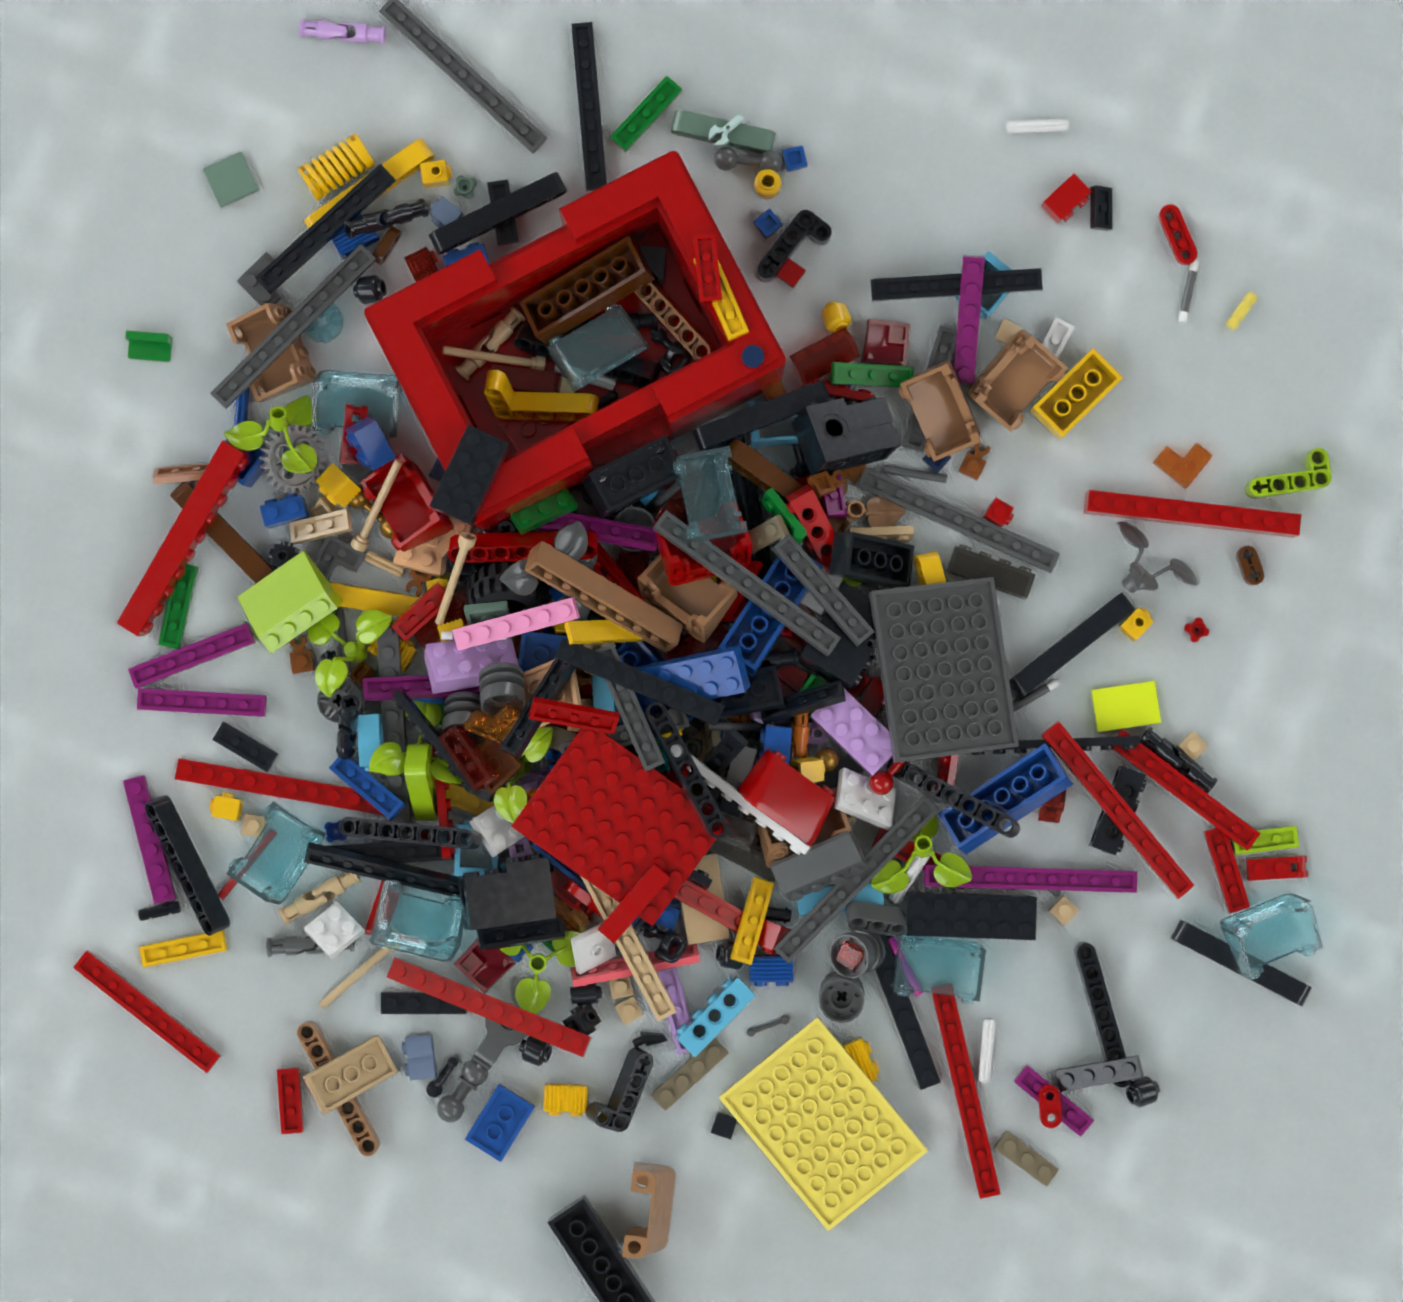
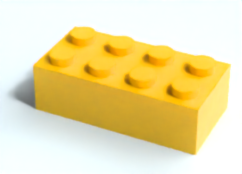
[1030,348,1123,441]

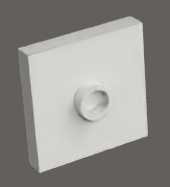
[571,923,616,975]

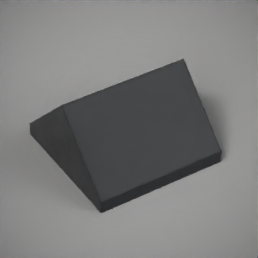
[639,245,666,287]

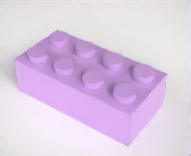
[424,637,519,694]
[811,689,893,776]

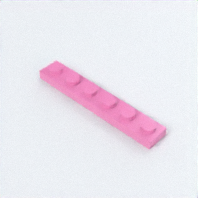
[452,597,580,651]

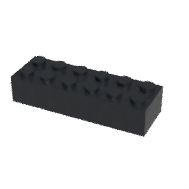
[905,891,1037,940]
[547,1194,656,1302]

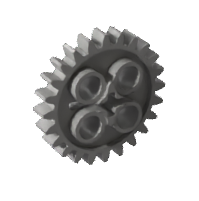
[259,424,327,494]

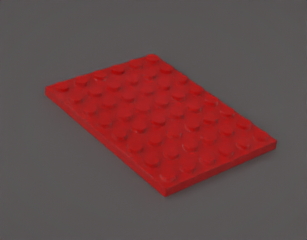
[511,729,729,926]

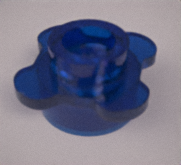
[324,820,347,843]

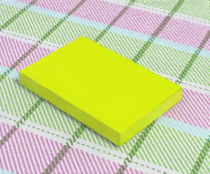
[1091,681,1161,732]

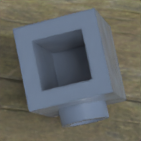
[429,196,464,228]

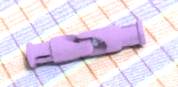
[299,19,386,45]

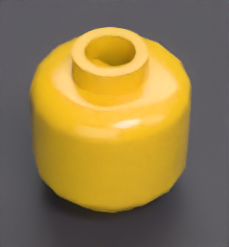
[754,169,781,199]
[821,301,852,334]

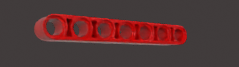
[448,530,598,563]

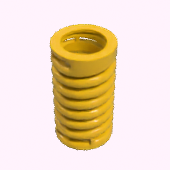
[297,133,376,201]

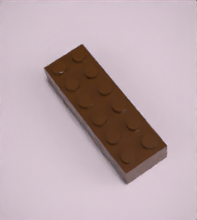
[519,235,655,344]

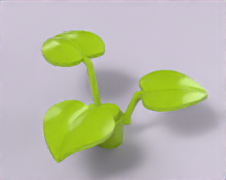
[224,395,317,473]
[308,609,393,698]
[369,700,464,784]
[465,727,553,823]
[871,816,972,894]
[499,931,581,1014]

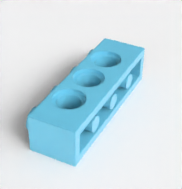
[675,977,755,1057]

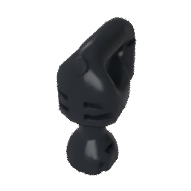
[650,328,692,375]
[641,923,688,963]

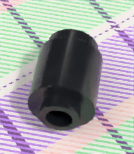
[570,983,602,1005]

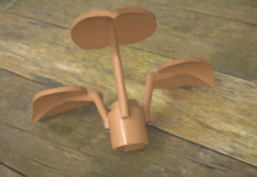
[820,474,905,552]

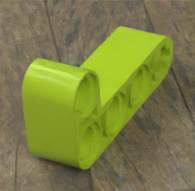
[1245,448,1332,499]
[404,744,439,821]

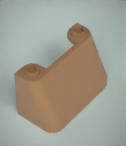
[967,329,1068,432]
[898,359,982,462]
[637,554,738,643]

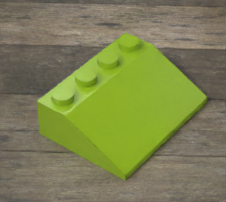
[237,550,343,654]

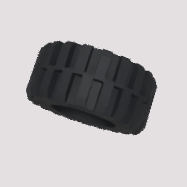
[466,562,548,637]

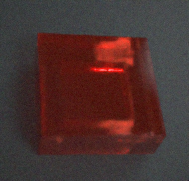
[836,941,864,971]

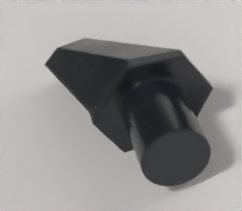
[632,1031,668,1047]

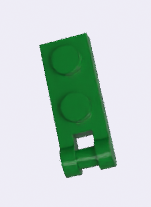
[761,488,807,545]

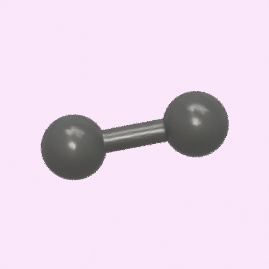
[714,147,783,172]

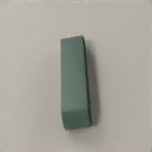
[671,110,776,154]

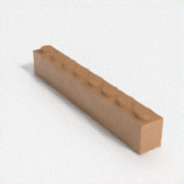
[524,541,683,653]

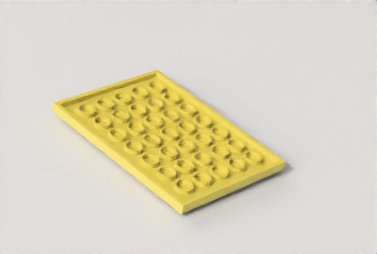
[719,1016,928,1231]

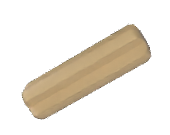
[364,551,405,577]

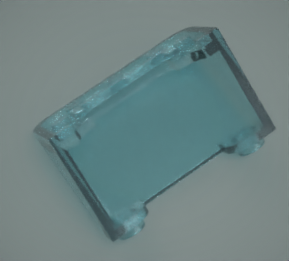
[546,303,649,393]
[312,370,402,439]
[673,446,748,543]
[226,802,325,904]
[369,880,464,962]
[1220,893,1323,979]
[893,934,986,1004]

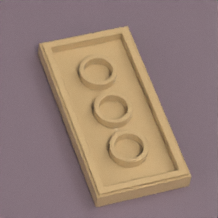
[681,853,730,945]
[303,1035,398,1115]

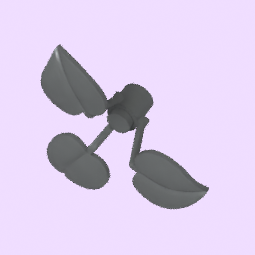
[499,521,591,621]
[1117,522,1198,593]

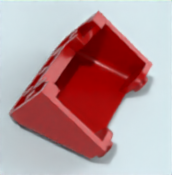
[360,453,454,552]
[654,502,753,586]
[736,748,836,846]

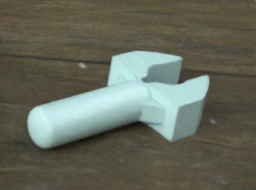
[709,114,744,147]

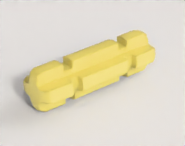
[1226,292,1258,331]

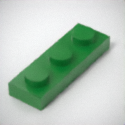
[510,488,578,535]

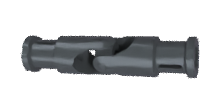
[266,936,355,957]

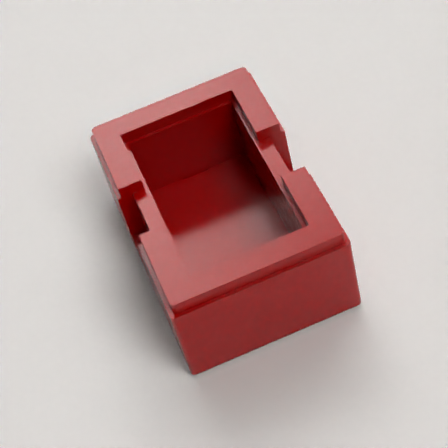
[364,151,786,533]

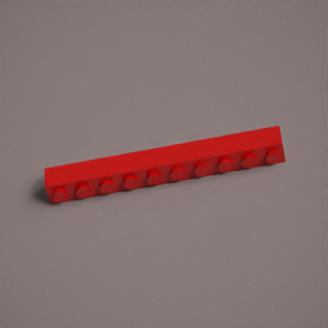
[117,440,250,637]
[1083,490,1302,538]

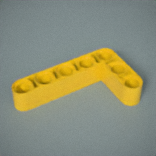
[484,370,599,422]

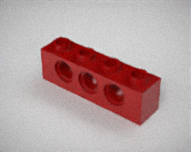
[785,484,834,574]

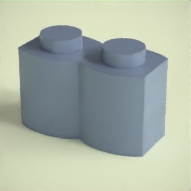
[402,1033,437,1081]

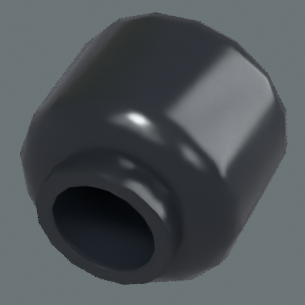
[353,275,386,304]
[716,940,744,970]
[519,1036,552,1066]
[1126,1076,1160,1108]

